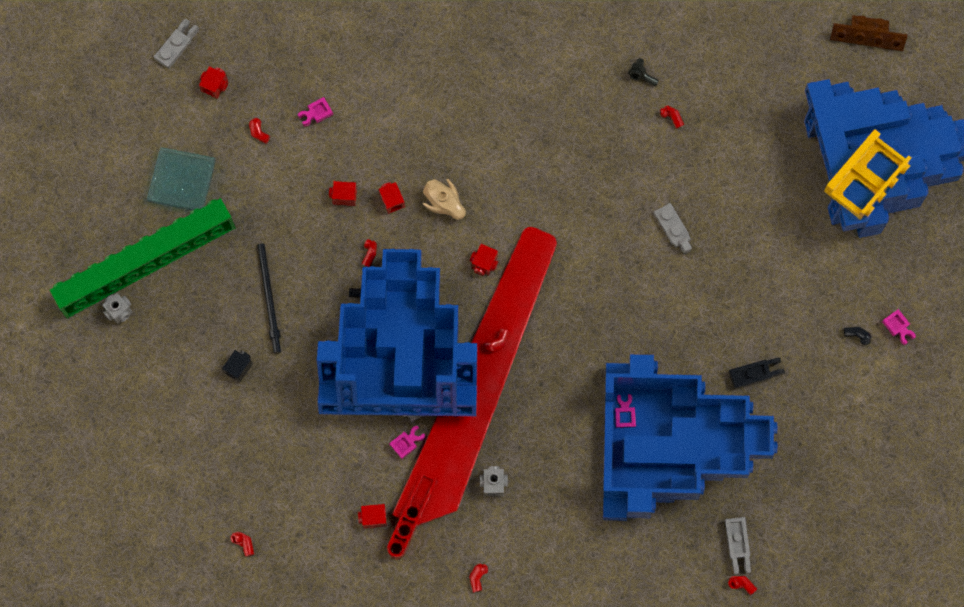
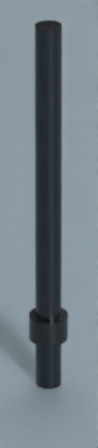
[257,243,281,354]

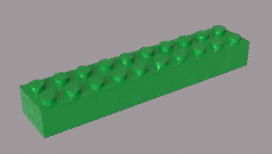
[50,198,236,319]

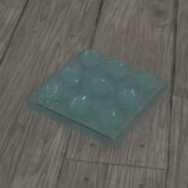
[147,147,216,211]

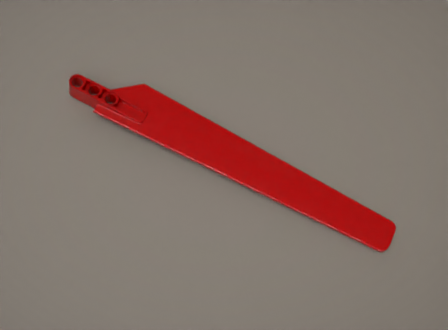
[387,227,557,560]

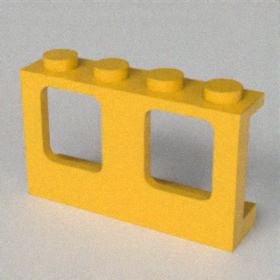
[824,129,911,220]

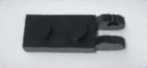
[728,357,785,390]

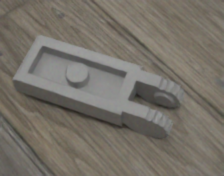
[154,19,199,69]
[724,517,751,574]

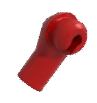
[660,105,684,128]
[249,118,270,144]
[362,239,377,267]
[484,329,509,352]
[230,532,254,557]
[469,564,488,593]
[728,576,757,596]

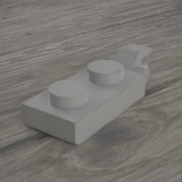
[654,203,692,255]

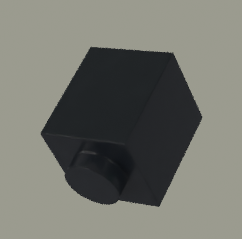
[222,350,253,383]

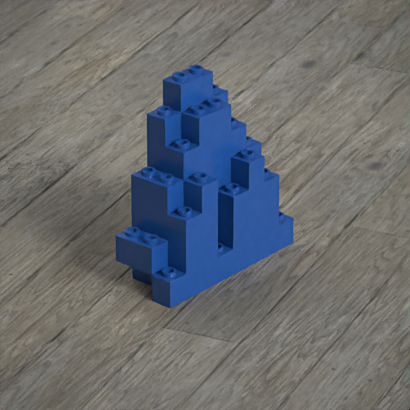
[804,79,964,238]
[317,249,477,416]
[603,354,778,521]

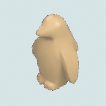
[423,179,466,220]

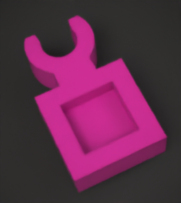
[298,97,333,127]
[882,309,916,345]
[615,394,636,428]
[389,426,425,459]

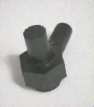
[628,58,659,86]

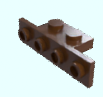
[830,15,908,51]

